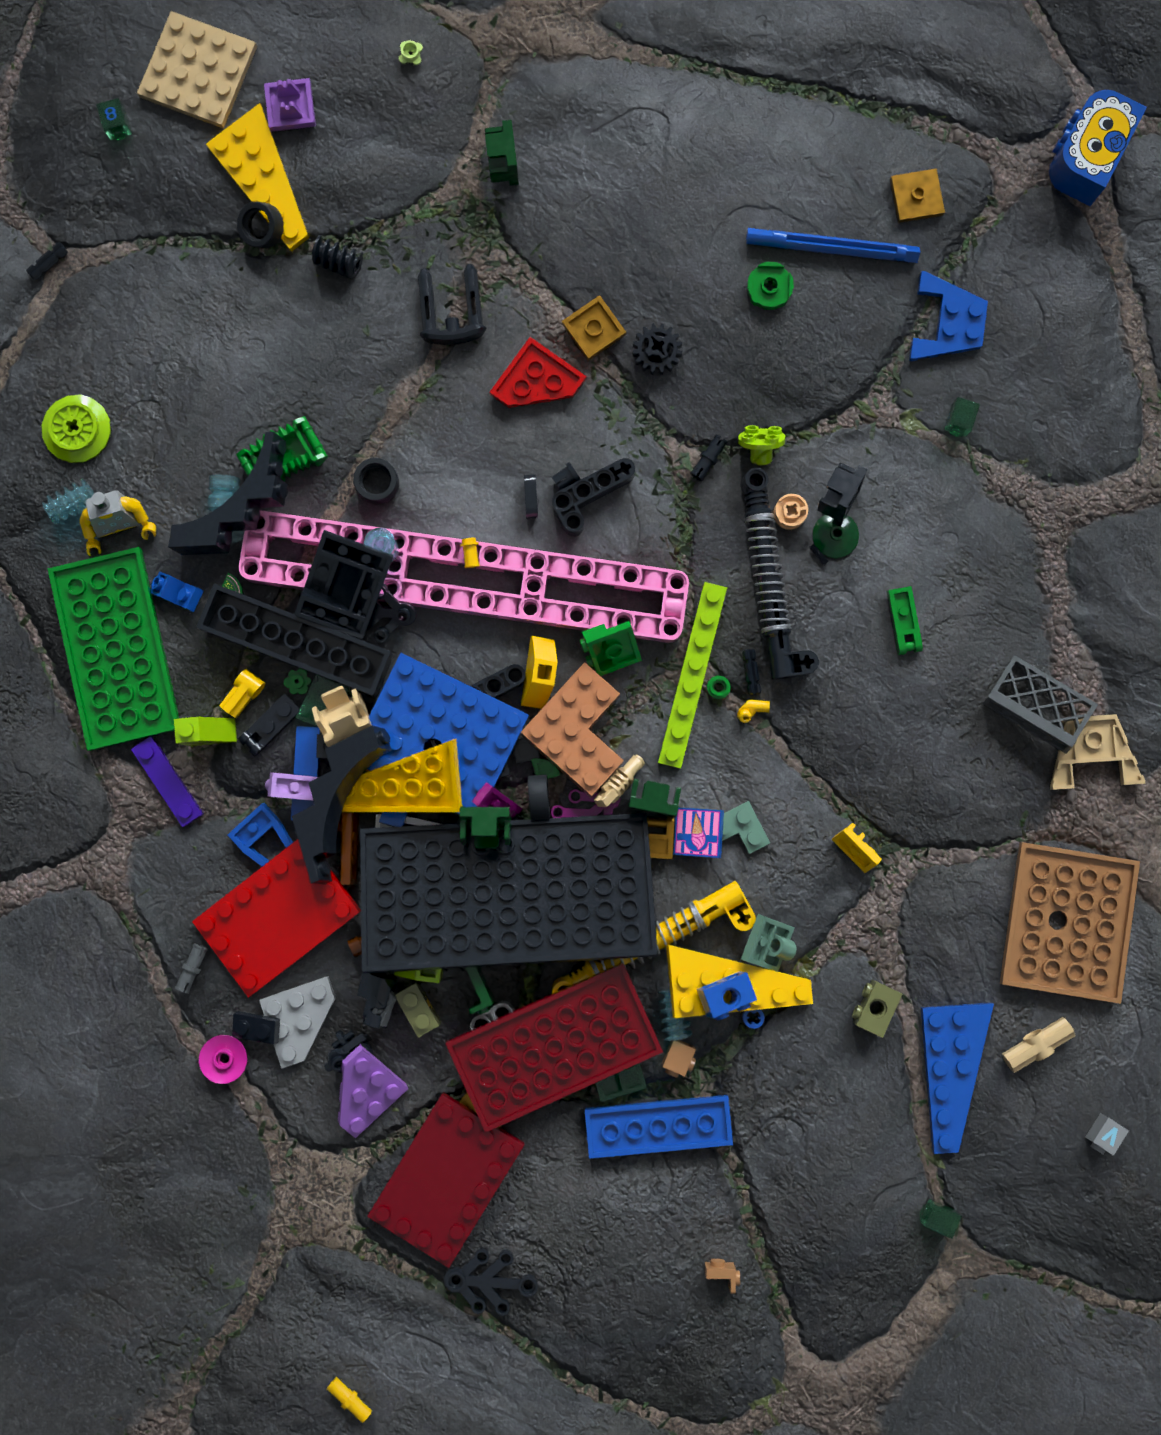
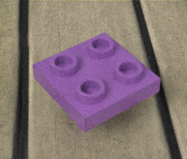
[264,78,316,132]

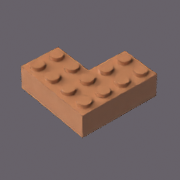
[521,662,624,798]

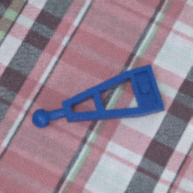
[228,803,293,866]

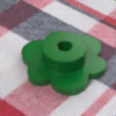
[284,669,311,694]

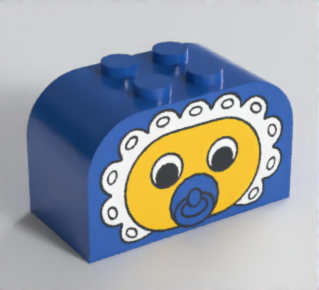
[1049,90,1147,206]

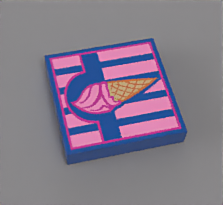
[673,808,724,858]

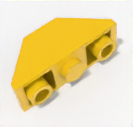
[521,636,558,709]

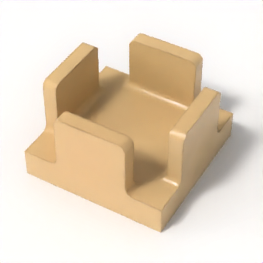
[312,686,372,747]

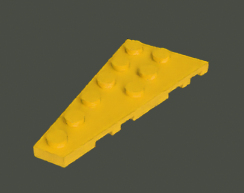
[206,103,309,252]
[342,739,462,812]
[666,945,813,1018]

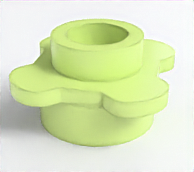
[399,40,423,65]

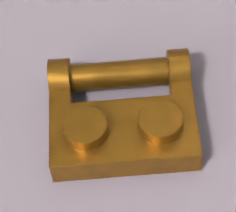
[647,816,674,859]

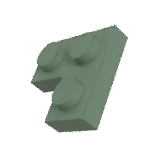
[722,801,770,854]

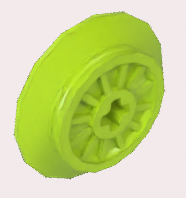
[42,395,111,463]

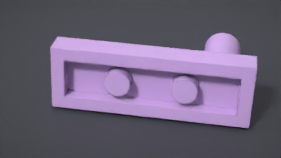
[265,773,318,801]

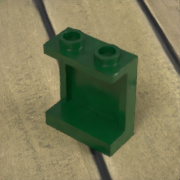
[450,967,495,1016]

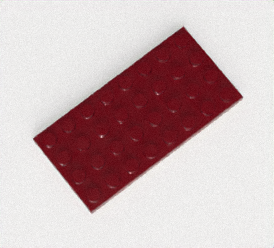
[446,962,663,1133]

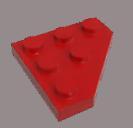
[489,337,587,408]

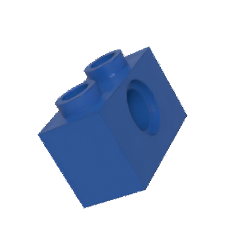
[696,971,757,1020]

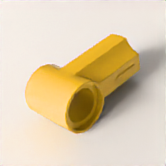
[219,669,266,718]

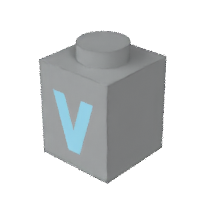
[1085,1113,1129,1156]

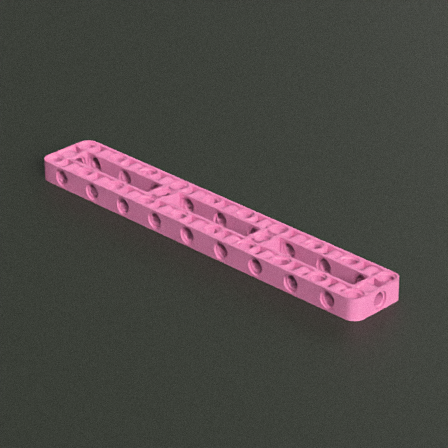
[239,510,689,643]

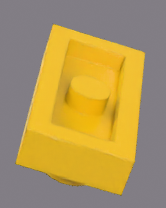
[832,823,882,873]

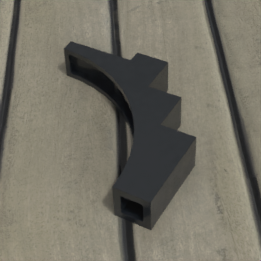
[168,431,288,555]

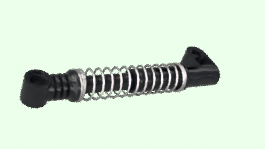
[740,468,819,680]

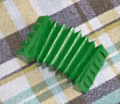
[236,416,328,482]

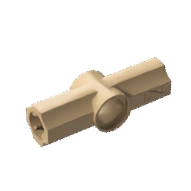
[1002,1017,1076,1073]

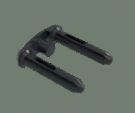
[418,264,487,345]

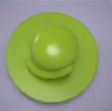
[738,425,785,465]

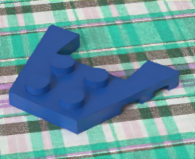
[909,271,988,361]

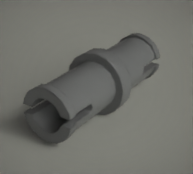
[175,943,208,994]

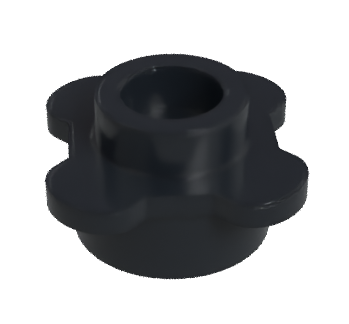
[324,1048,350,1073]

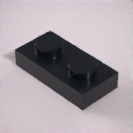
[232,1011,280,1045]

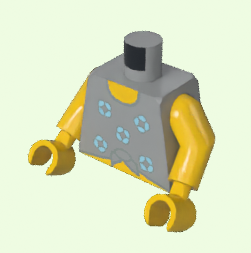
[80,491,157,556]

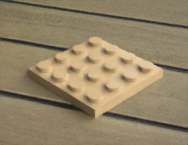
[137,11,257,129]

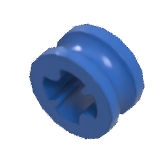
[742,1009,764,1029]

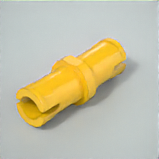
[327,1377,372,1423]

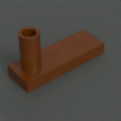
[337,813,359,885]

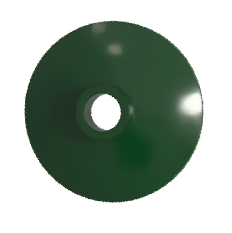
[812,515,859,559]

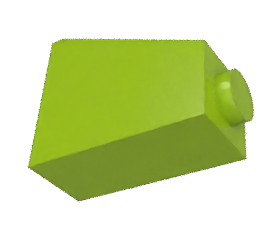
[174,717,237,747]

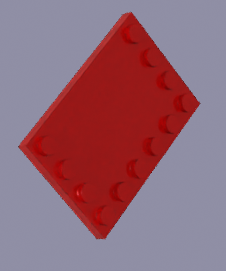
[192,839,361,998]

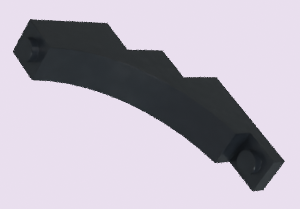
[292,725,392,885]

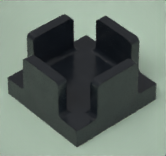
[817,463,867,527]

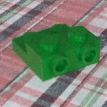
[580,621,642,676]

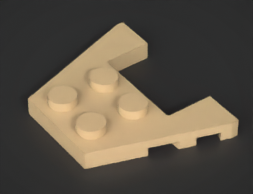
[1050,714,1145,790]

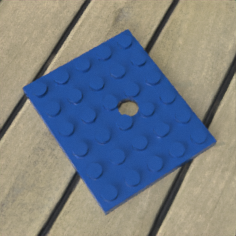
[367,653,529,814]

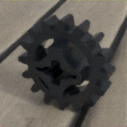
[632,323,682,375]

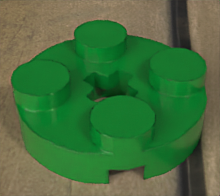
[747,262,794,310]

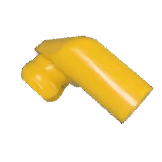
[737,700,770,723]

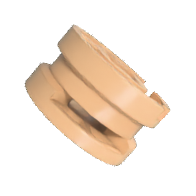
[773,494,808,530]

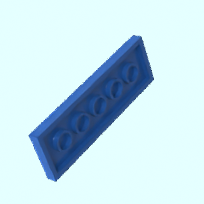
[585,1095,733,1159]

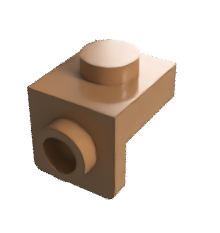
[705,1259,740,1294]

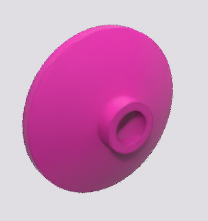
[199,1035,247,1084]

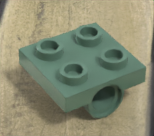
[741,914,797,972]

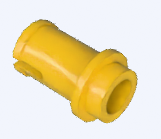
[460,538,480,568]

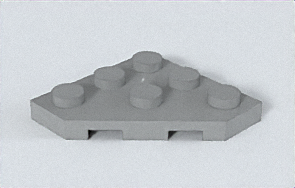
[259,976,336,1069]

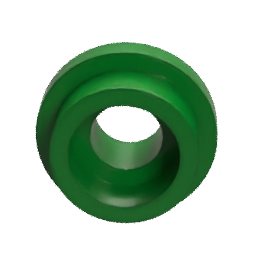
[707,676,731,699]

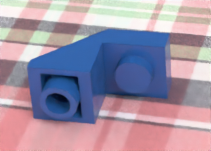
[151,571,204,612]

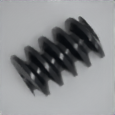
[312,235,364,279]

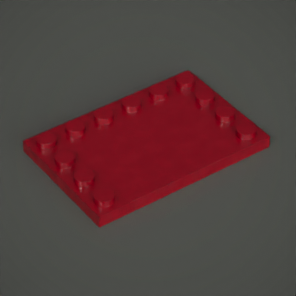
[367,1092,525,1268]

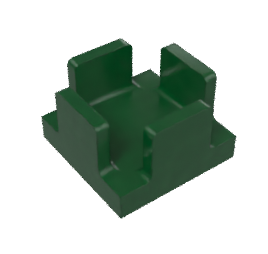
[485,120,519,185]
[628,779,681,816]
[460,807,511,849]

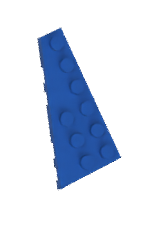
[921,1003,994,1154]

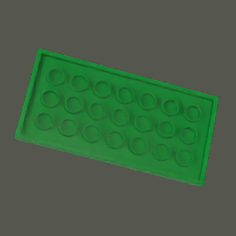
[48,547,180,751]

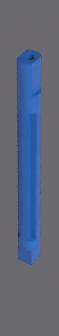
[746,228,920,263]

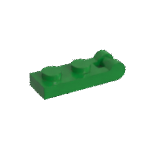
[887,586,923,655]

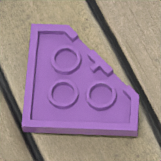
[338,1045,409,1138]

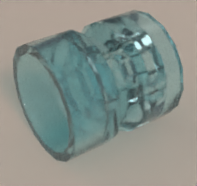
[207,474,240,511]
[364,528,399,562]

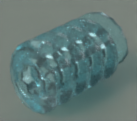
[42,478,94,524]
[658,989,692,1041]

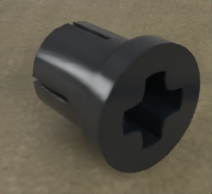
[552,462,581,490]

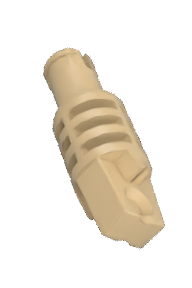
[594,755,645,807]

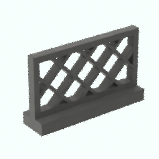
[983,655,1098,754]

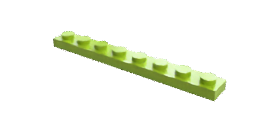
[658,582,727,769]

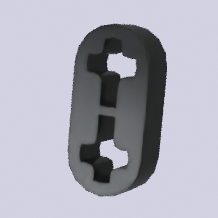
[524,474,538,519]

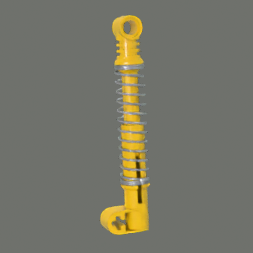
[552,881,756,994]

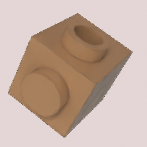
[661,1037,696,1078]

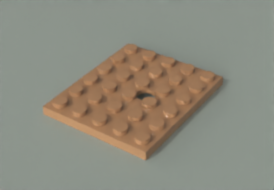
[1000,842,1140,1004]

